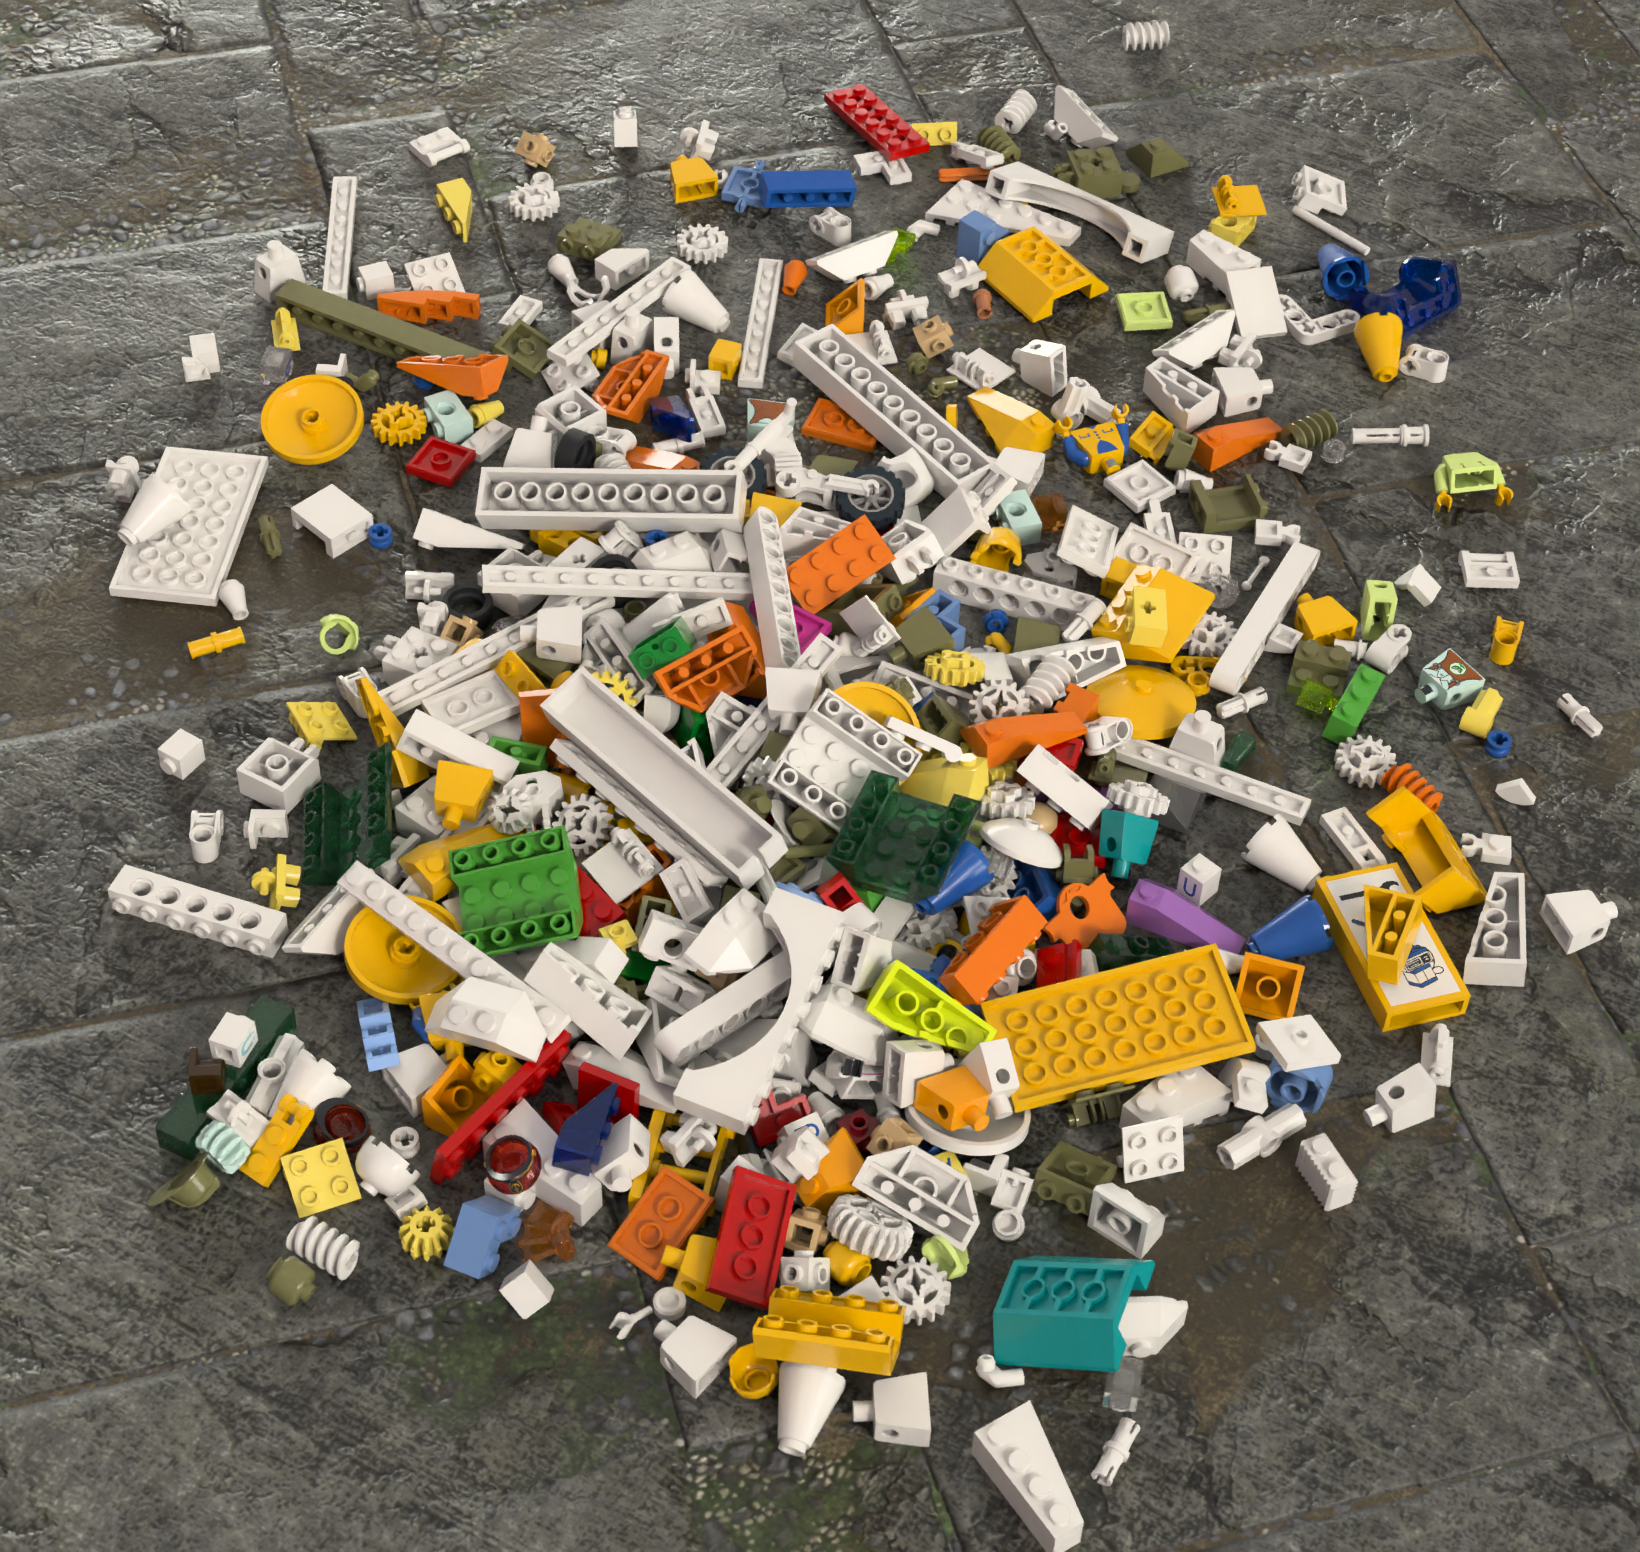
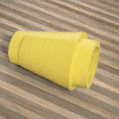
[467,400,504,429]

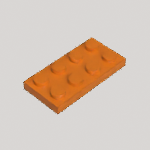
[786,514,896,614]

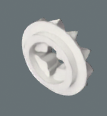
[487,787,533,834]

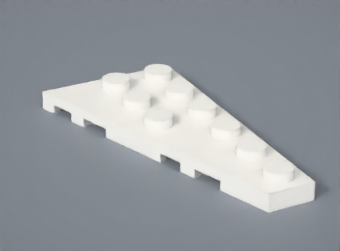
[925,179,1081,247]

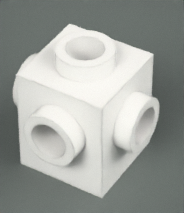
[779,1250,830,1293]

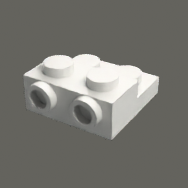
[1292,165,1347,216]

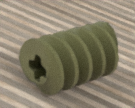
[977,125,1021,166]
[1281,409,1339,449]

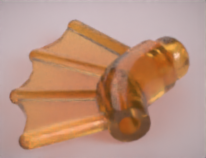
[517,1200,576,1264]

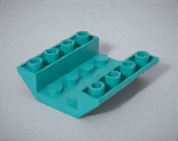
[993,1255,1155,1372]

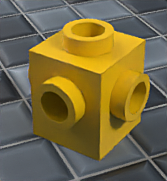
[470,1051,523,1097]

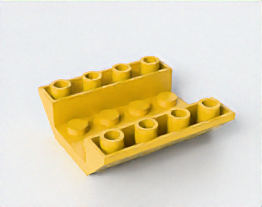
[978,226,1109,323]
[752,1285,906,1376]

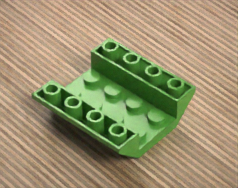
[448,825,584,957]

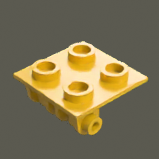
[1211,175,1267,217]

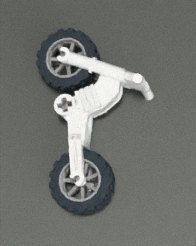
[700,398,905,532]

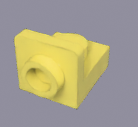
[599,920,638,969]

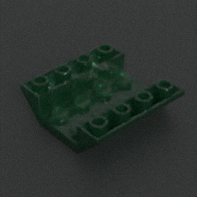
[301,741,392,886]
[826,770,982,904]

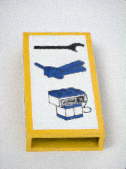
[1312,862,1471,1032]

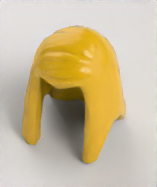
[970,526,1022,573]

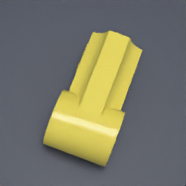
[1459,688,1503,739]

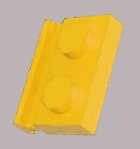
[1129,411,1182,465]

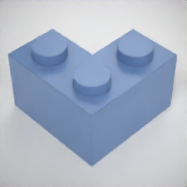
[956,210,1010,266]
[906,589,966,652]
[444,1195,521,1279]

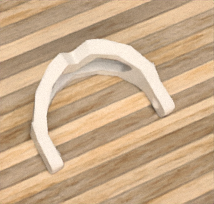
[565,273,611,308]

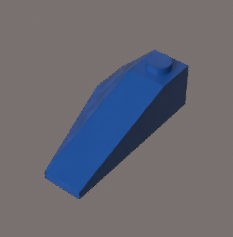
[998,850,1073,933]

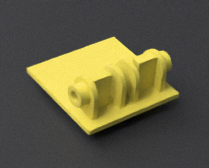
[286,701,358,750]
[280,1138,362,1219]

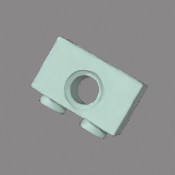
[423,390,474,444]
[992,489,1042,546]

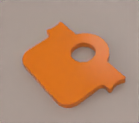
[1042,873,1127,958]

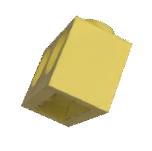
[1208,215,1257,247]

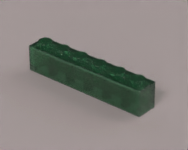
[155,995,297,1161]

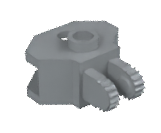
[1022,543,1078,590]

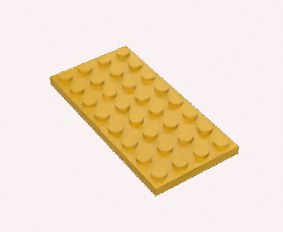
[980,943,1256,1113]

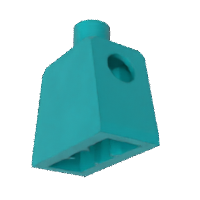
[1099,809,1159,879]

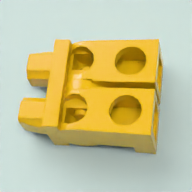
[529,530,610,557]

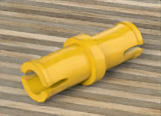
[187,626,245,659]

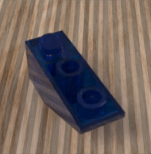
[649,395,695,443]
[551,1082,621,1177]

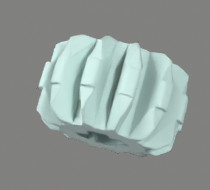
[195,1120,251,1174]

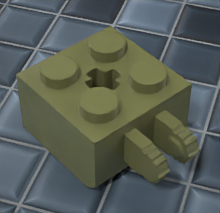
[1052,147,1124,198]

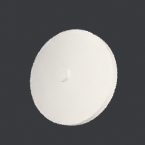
[905,1097,1031,1156]

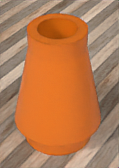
[782,260,808,296]

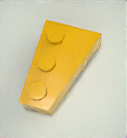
[1364,884,1423,985]

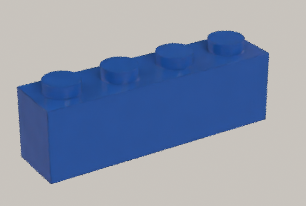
[757,170,857,208]

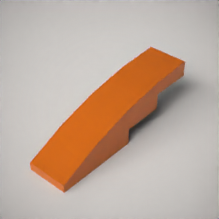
[377,290,481,324]

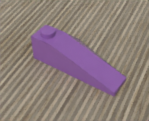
[1125,878,1246,955]

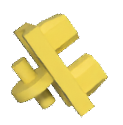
[252,854,301,911]

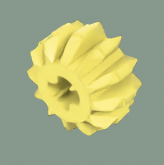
[399,1205,455,1262]

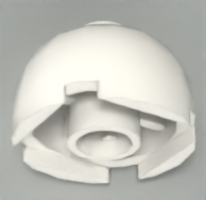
[355,1135,421,1197]

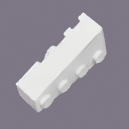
[1005,636,1127,700]
[1463,872,1527,987]
[524,941,653,1061]

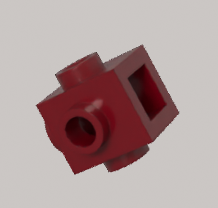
[836,1108,880,1160]

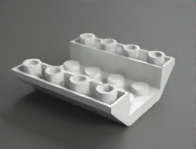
[767,688,923,849]

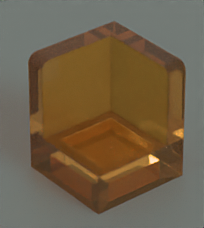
[1030,493,1068,533]

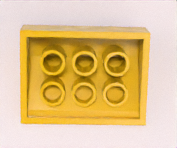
[1091,566,1215,663]

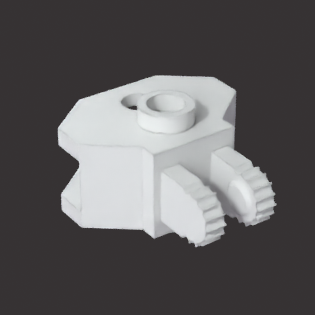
[503,770,565,833]

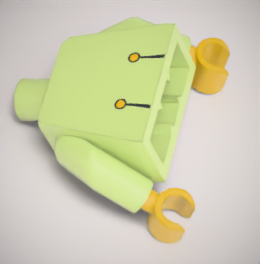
[1434,452,1513,513]

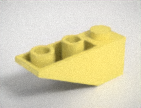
[434,178,473,243]

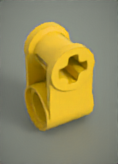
[1489,616,1524,665]

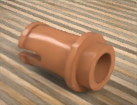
[973,289,993,319]

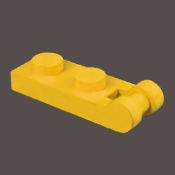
[239,1093,315,1188]

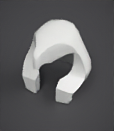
[877,447,935,508]

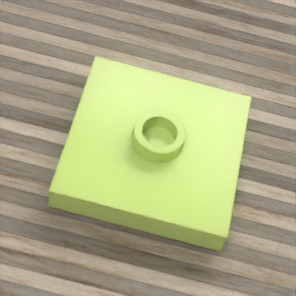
[1116,292,1173,331]

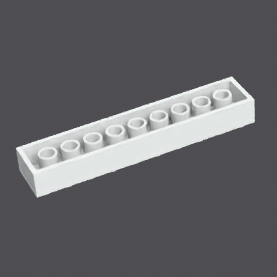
[792,323,996,499]
[475,467,747,533]

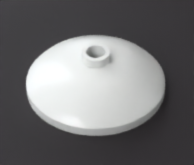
[979,817,1063,868]

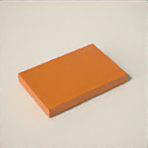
[801,398,879,453]
[519,688,562,766]
[607,1165,717,1282]

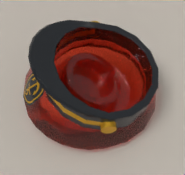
[313,1098,371,1155]
[484,1135,542,1195]

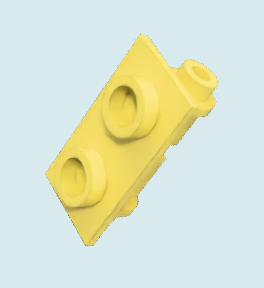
[912,121,957,146]
[271,307,300,353]

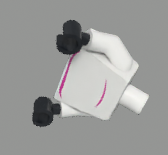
[825,1049,884,1099]

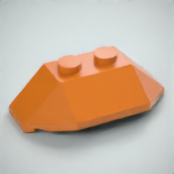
[592,349,669,424]
[653,624,757,714]

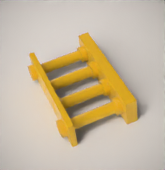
[628,1109,736,1229]

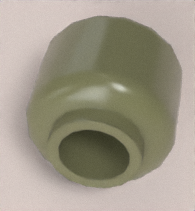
[265,1256,317,1306]

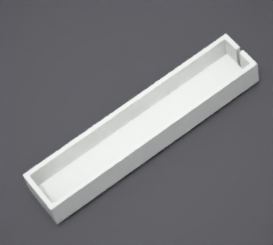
[540,666,788,891]

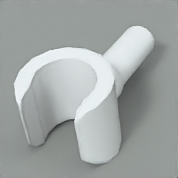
[609,1306,653,1339]

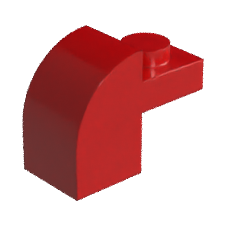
[816,871,867,912]

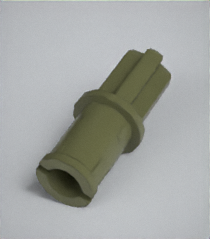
[1182,302,1231,324]
[257,515,282,559]

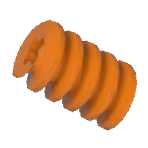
[1380,763,1443,813]

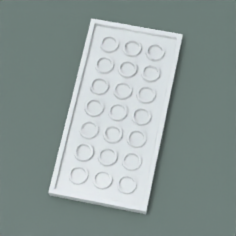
[109,446,268,607]

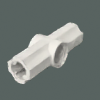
[245,1033,305,1120]
[1216,1103,1307,1170]

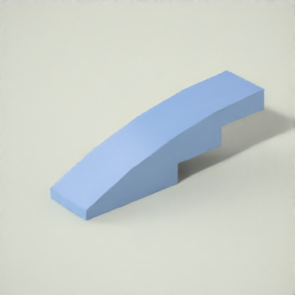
[356,997,400,1072]

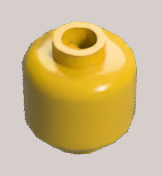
[823,1240,872,1287]

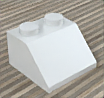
[1087,1183,1166,1260]

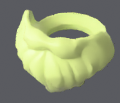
[319,614,360,655]
[921,1234,969,1280]

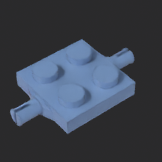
[721,159,766,213]

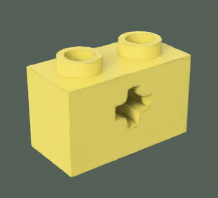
[1124,585,1168,648]

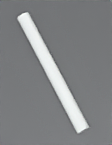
[1292,205,1370,256]

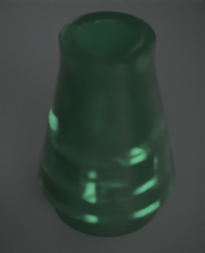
[1221,731,1256,772]

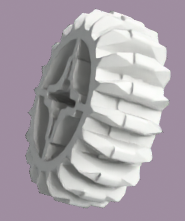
[826,1194,914,1261]

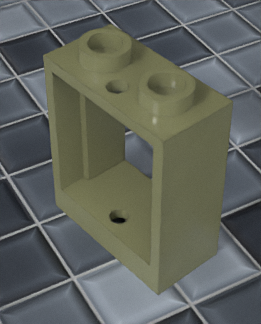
[817,584,905,636]

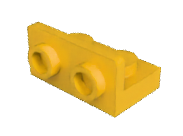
[494,650,546,699]

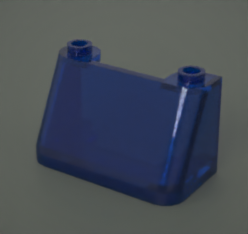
[1347,256,1462,338]

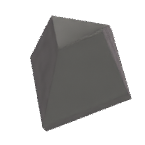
[1149,774,1207,834]

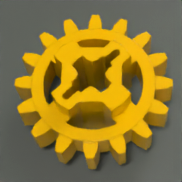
[371,401,427,446]

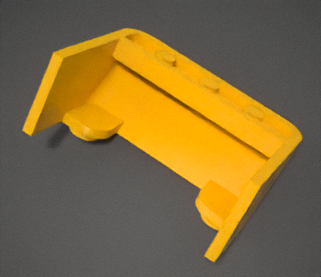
[1366,785,1487,914]

